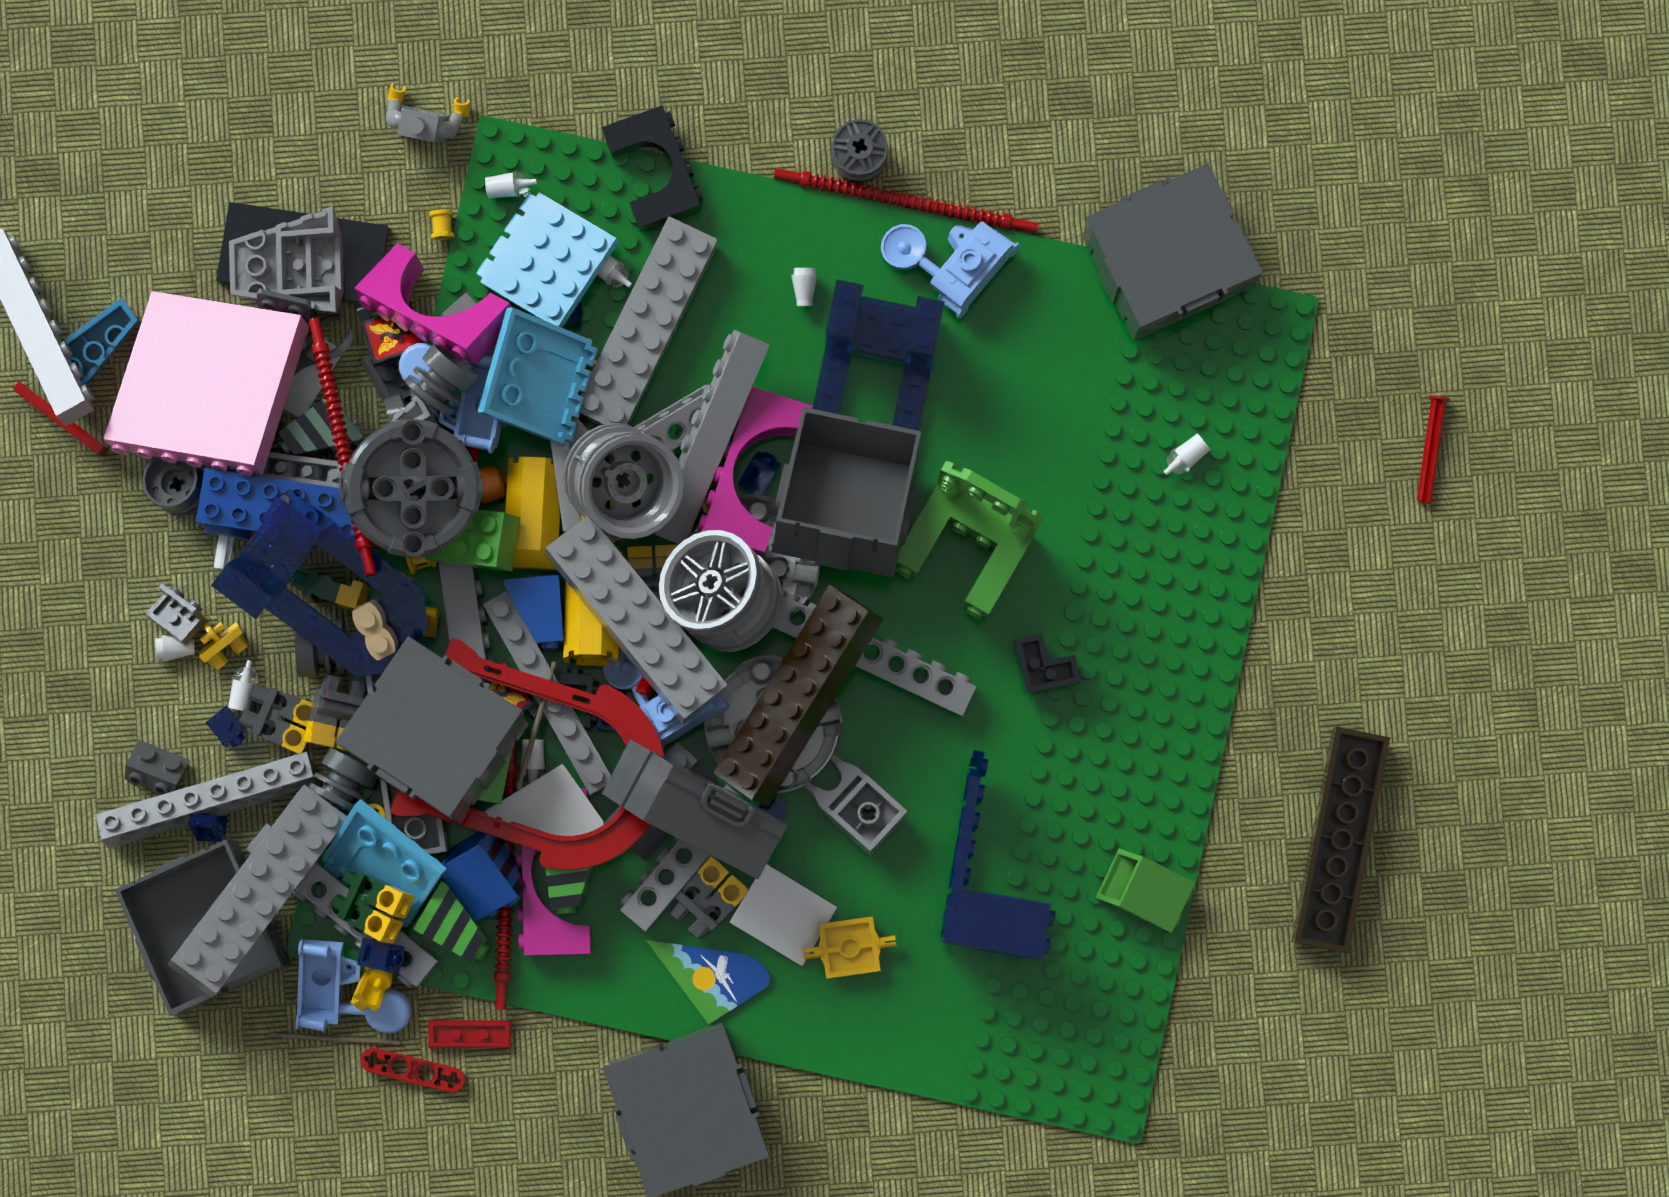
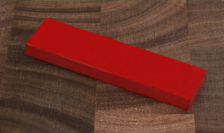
[13,381,109,456]

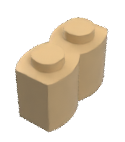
[352,599,399,661]

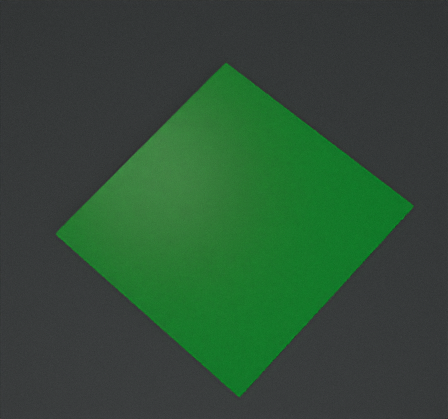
[286,116,1319,1144]

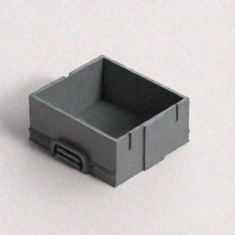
[1082,164,1263,341]
[769,407,921,578]
[335,636,529,825]
[602,739,789,879]
[114,839,292,1017]
[603,1022,770,1197]

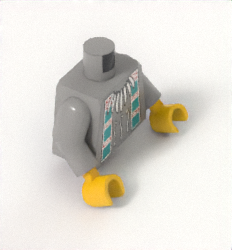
[386,83,470,142]

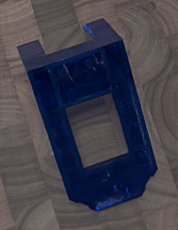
[812,280,945,431]
[211,489,429,677]
[939,750,1055,960]

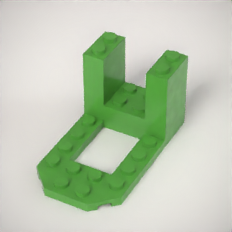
[895,460,1044,620]

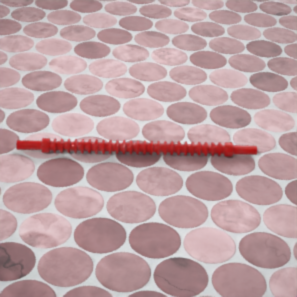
[773,168,1038,233]
[309,318,376,577]
[493,739,519,1010]

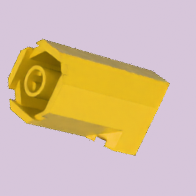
[505,457,561,571]
[563,552,622,667]

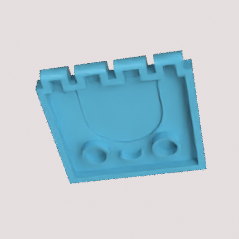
[476,193,619,328]
[478,307,598,444]
[321,799,447,928]

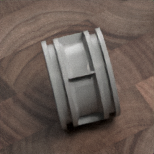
[563,423,684,539]
[659,530,782,652]

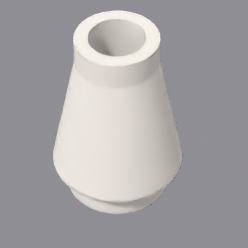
[791,268,818,306]
[155,635,195,662]

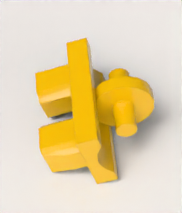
[198,622,248,670]
[351,958,393,1012]

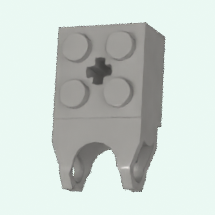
[804,755,907,856]

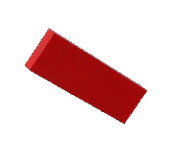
[428,1020,511,1048]

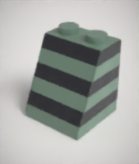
[278,399,364,458]

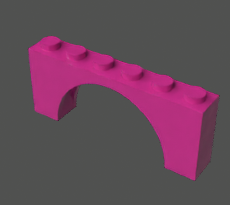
[355,243,511,366]
[697,386,813,558]
[517,788,592,956]

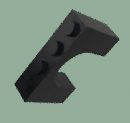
[602,105,703,232]

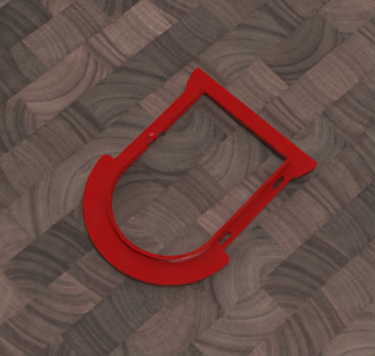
[390,638,664,870]

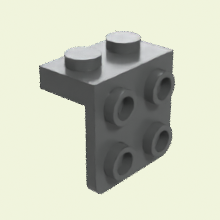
[257,289,318,331]

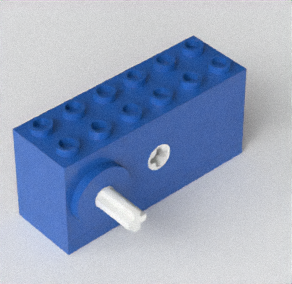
[196,468,361,570]

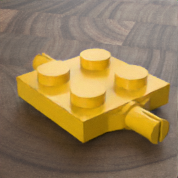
[803,916,897,979]

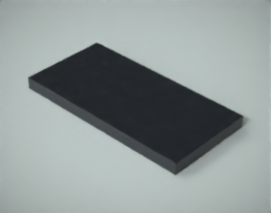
[216,202,390,304]

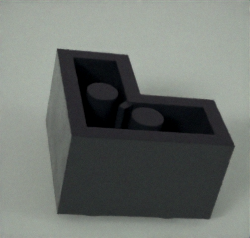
[1014,634,1081,695]

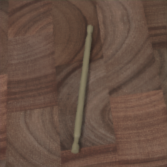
[516,662,557,790]
[269,1032,401,1046]

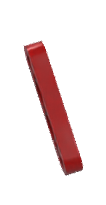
[360,1048,466,1092]

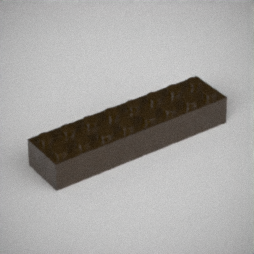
[713,585,884,806]
[1291,726,1390,953]

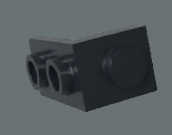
[560,668,599,731]

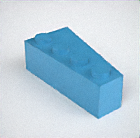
[62,298,141,386]

